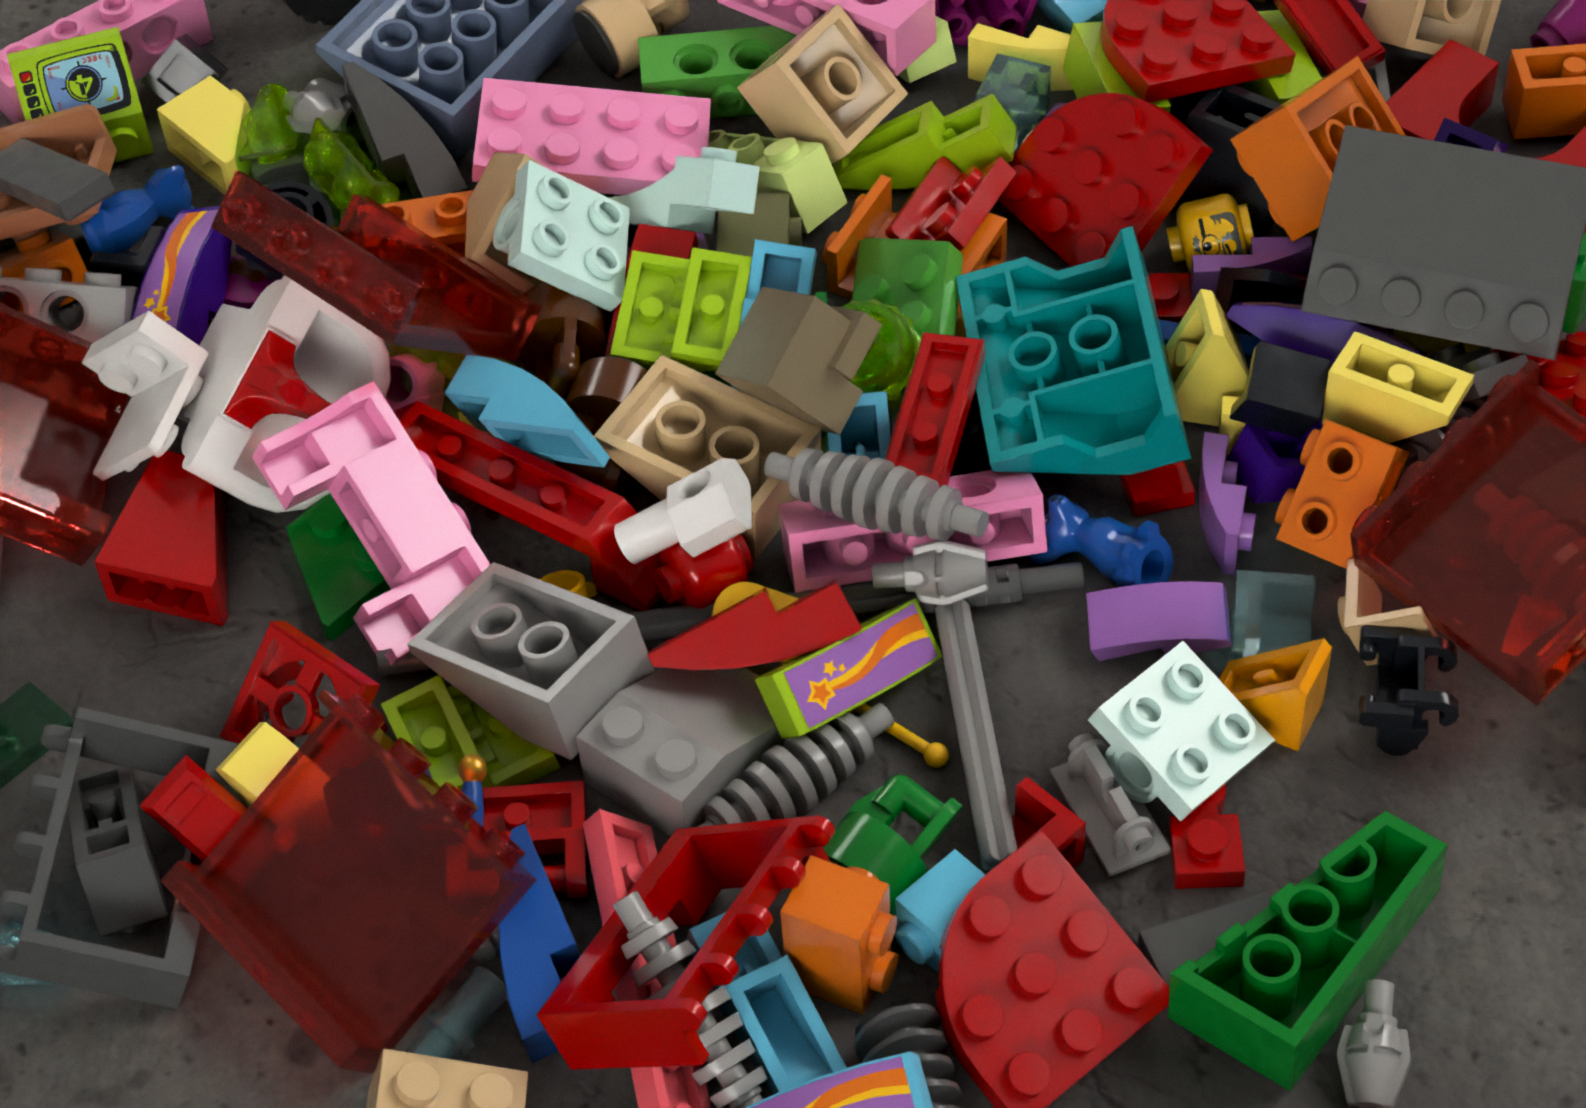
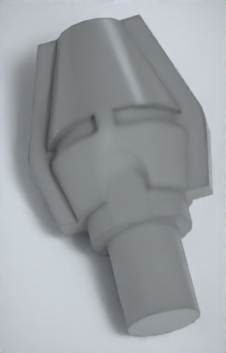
[283,90,347,135]
[872,540,989,605]
[1337,979,1412,1108]

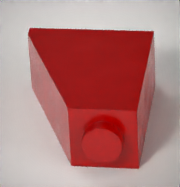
[94,451,229,626]

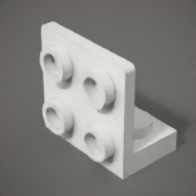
[82,310,209,481]

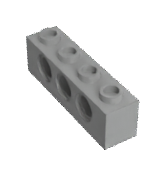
[0,265,139,358]

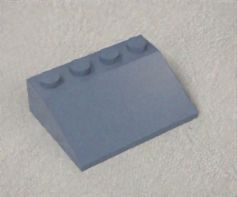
[315,0,584,163]

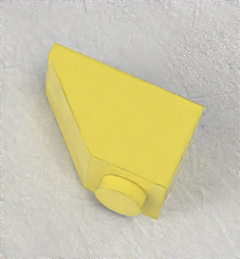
[157,75,255,204]
[1165,289,1249,427]
[1321,331,1474,443]

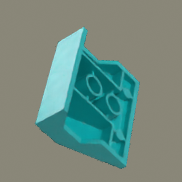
[955,226,1191,475]

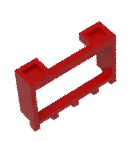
[536,815,835,1070]

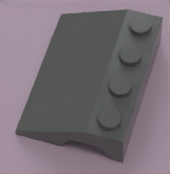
[1301,125,1586,360]

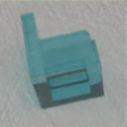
[1230,570,1316,660]

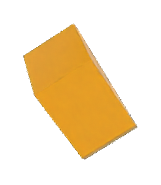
[1219,638,1332,751]

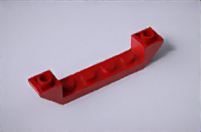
[393,401,661,611]

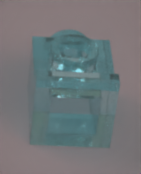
[974,53,1051,149]

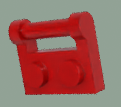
[448,780,589,907]

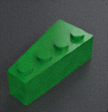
[1168,811,1447,1091]

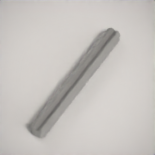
[935,599,1017,873]

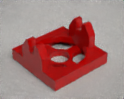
[220,621,387,780]

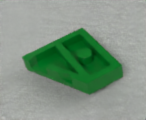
[286,493,391,642]

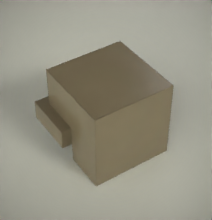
[715,287,882,435]

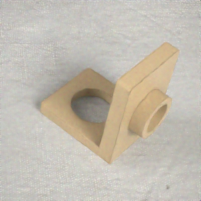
[1338,557,1438,666]

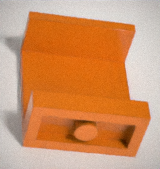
[822,175,1007,314]

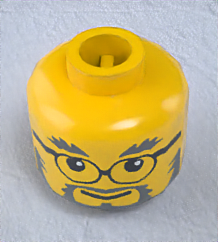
[1166,194,1254,272]

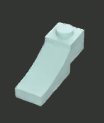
[608,147,760,234]

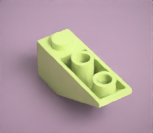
[708,129,848,234]

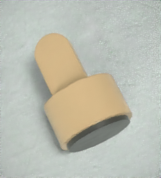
[574,0,690,78]

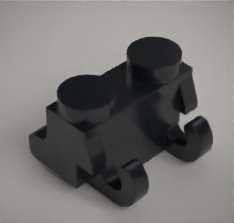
[1359,626,1459,756]

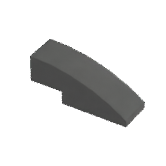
[342,62,468,199]

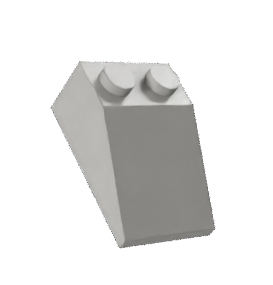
[407,562,655,760]
[576,667,786,837]

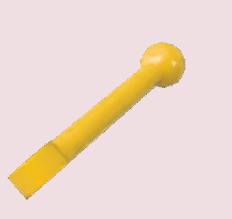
[848,703,949,768]

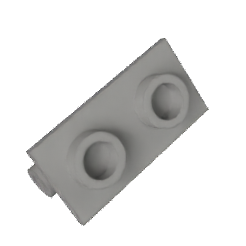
[1049,733,1171,877]

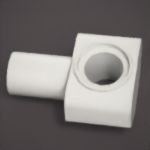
[614,458,752,564]

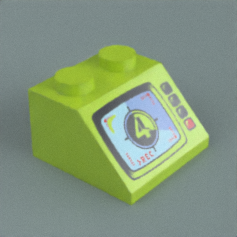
[6,27,154,163]

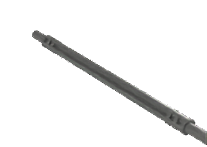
[377,562,1084,676]

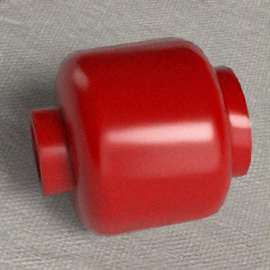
[653,534,753,609]

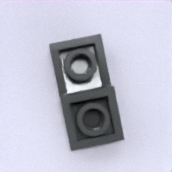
[1427,343,1535,403]

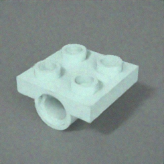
[493,160,630,312]
[1088,641,1275,822]

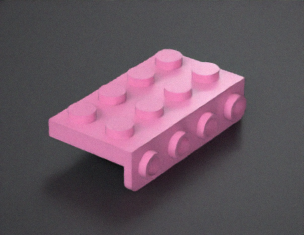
[472,78,711,195]

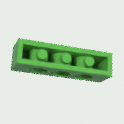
[638,25,797,119]

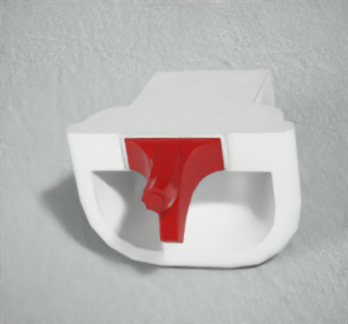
[177,269,391,513]

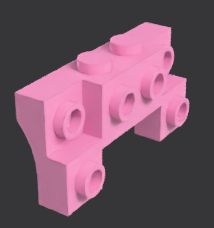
[252,381,491,666]

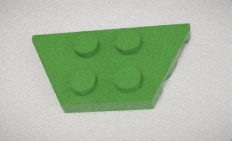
[847,238,963,394]

